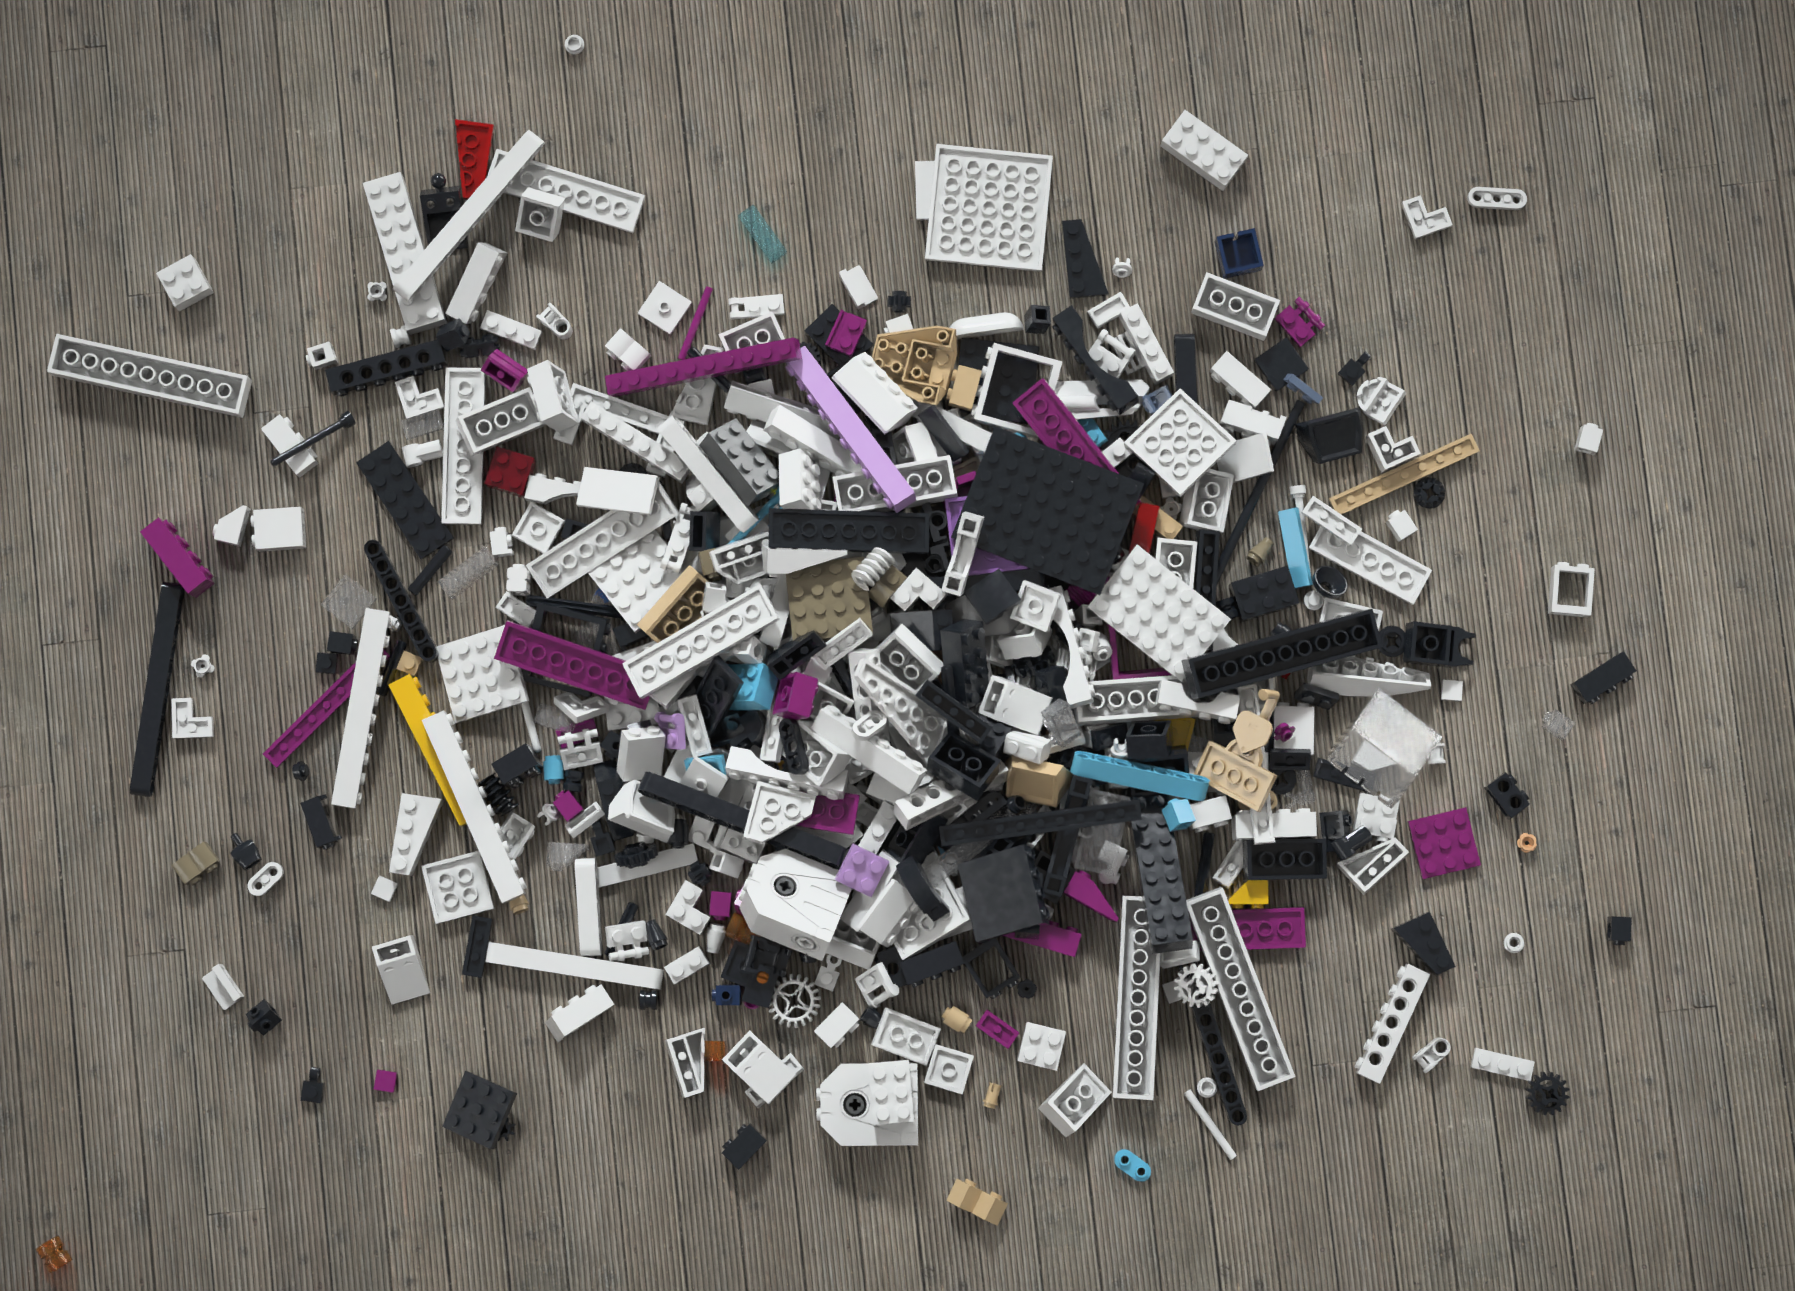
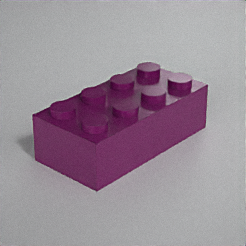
[140,517,215,598]

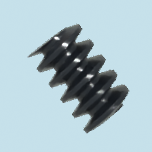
[478,773,519,817]

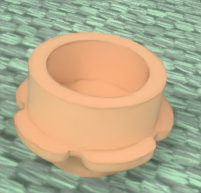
[1517,833,1537,853]

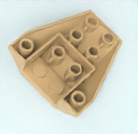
[872,326,957,406]

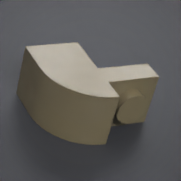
[869,565,908,609]

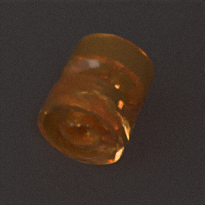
[725,912,756,945]
[35,1235,73,1274]

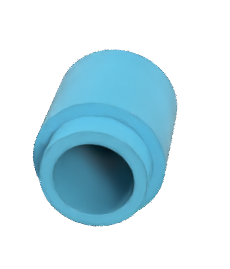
[543,755,564,784]

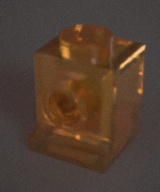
[704,1041,726,1061]

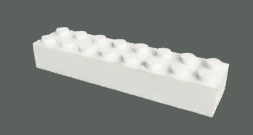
[363,172,447,335]

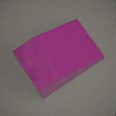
[1062,870,1119,923]

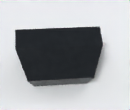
[1295,407,1363,464]

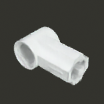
[402,440,443,468]

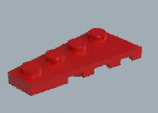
[455,119,494,200]

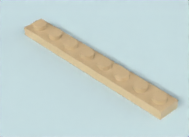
[1328,434,1480,515]

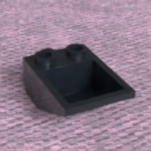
[420,173,468,249]

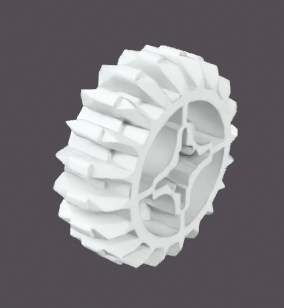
[769,974,821,1028]

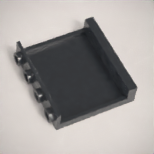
[957,844,1050,943]

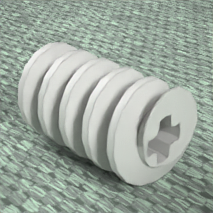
[851,547,895,591]

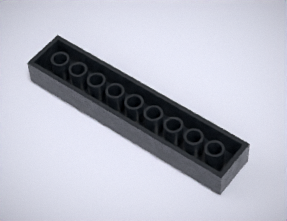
[1181,609,1383,699]

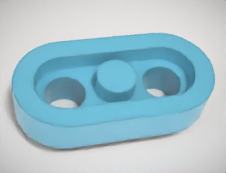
[1114,1149,1151,1182]

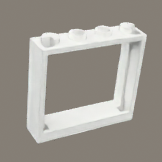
[970,343,1062,439]

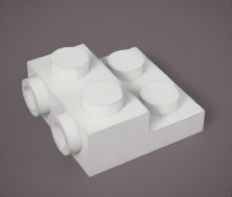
[1352,793,1400,842]

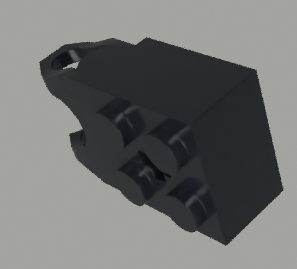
[1403,621,1476,668]

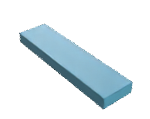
[1278,507,1313,589]

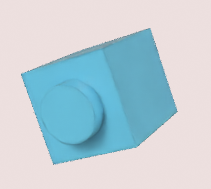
[1162,798,1196,832]

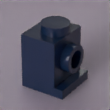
[712,985,741,1005]

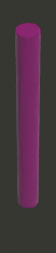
[678,286,713,360]

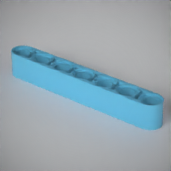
[1070,751,1210,801]

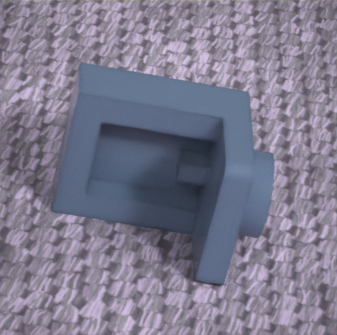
[1142,385,1172,414]

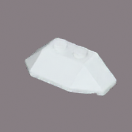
[709,531,768,584]

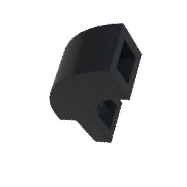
[896,855,950,922]

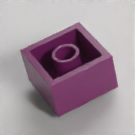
[772,672,818,720]

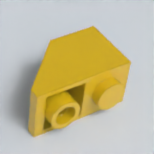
[1228,880,1268,909]

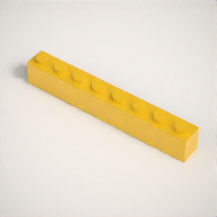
[389,674,467,827]

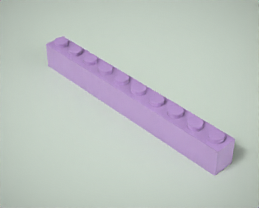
[785,346,916,513]

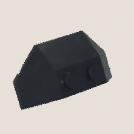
[593,760,638,841]

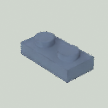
[1283,373,1323,404]

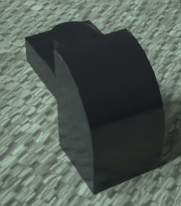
[729,710,767,750]

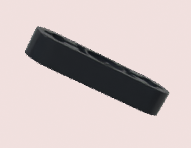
[779,718,809,775]

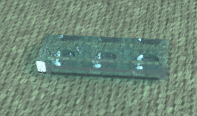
[738,204,787,264]

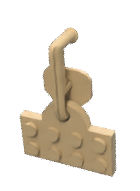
[1194,689,1280,812]

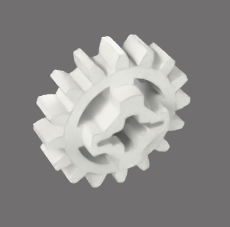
[1174,963,1219,1008]

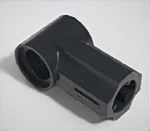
[1330,825,1373,861]

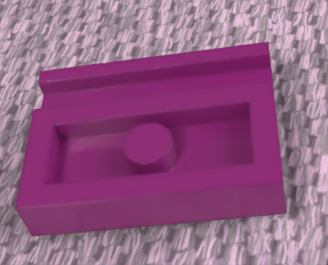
[825,309,867,357]

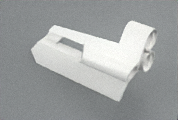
[1055,379,1150,420]

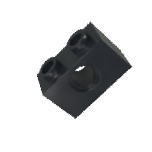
[874,947,907,988]

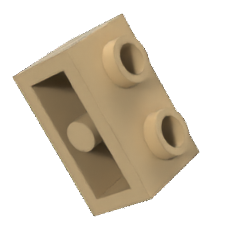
[946,365,982,412]

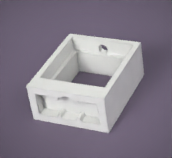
[1548,562,1595,618]

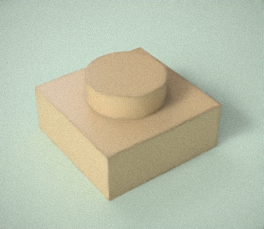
[396,651,423,677]

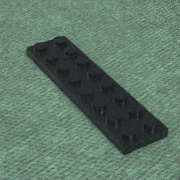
[768,508,929,554]

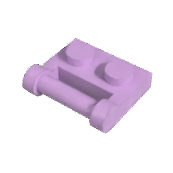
[655,712,686,750]

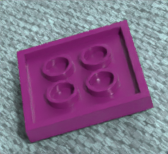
[1407,807,1481,879]

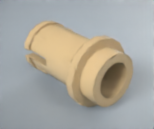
[983,1082,1002,1109]

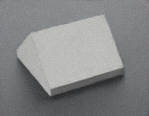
[810,682,854,719]

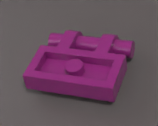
[1274,296,1326,348]

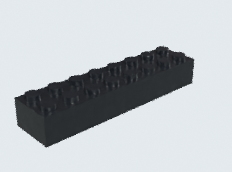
[1127,794,1193,954]

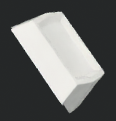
[608,780,675,843]

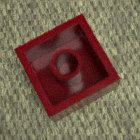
[484,446,537,499]

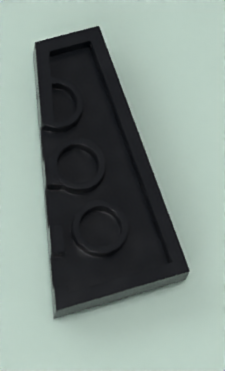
[1062,219,1109,299]

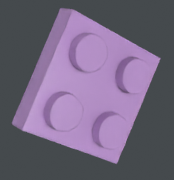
[835,843,889,897]

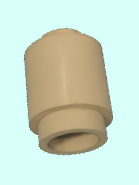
[942,1005,972,1033]

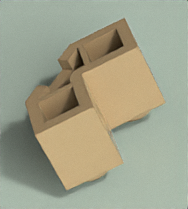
[946,1179,1008,1226]

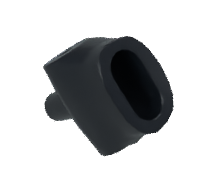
[230,833,262,870]

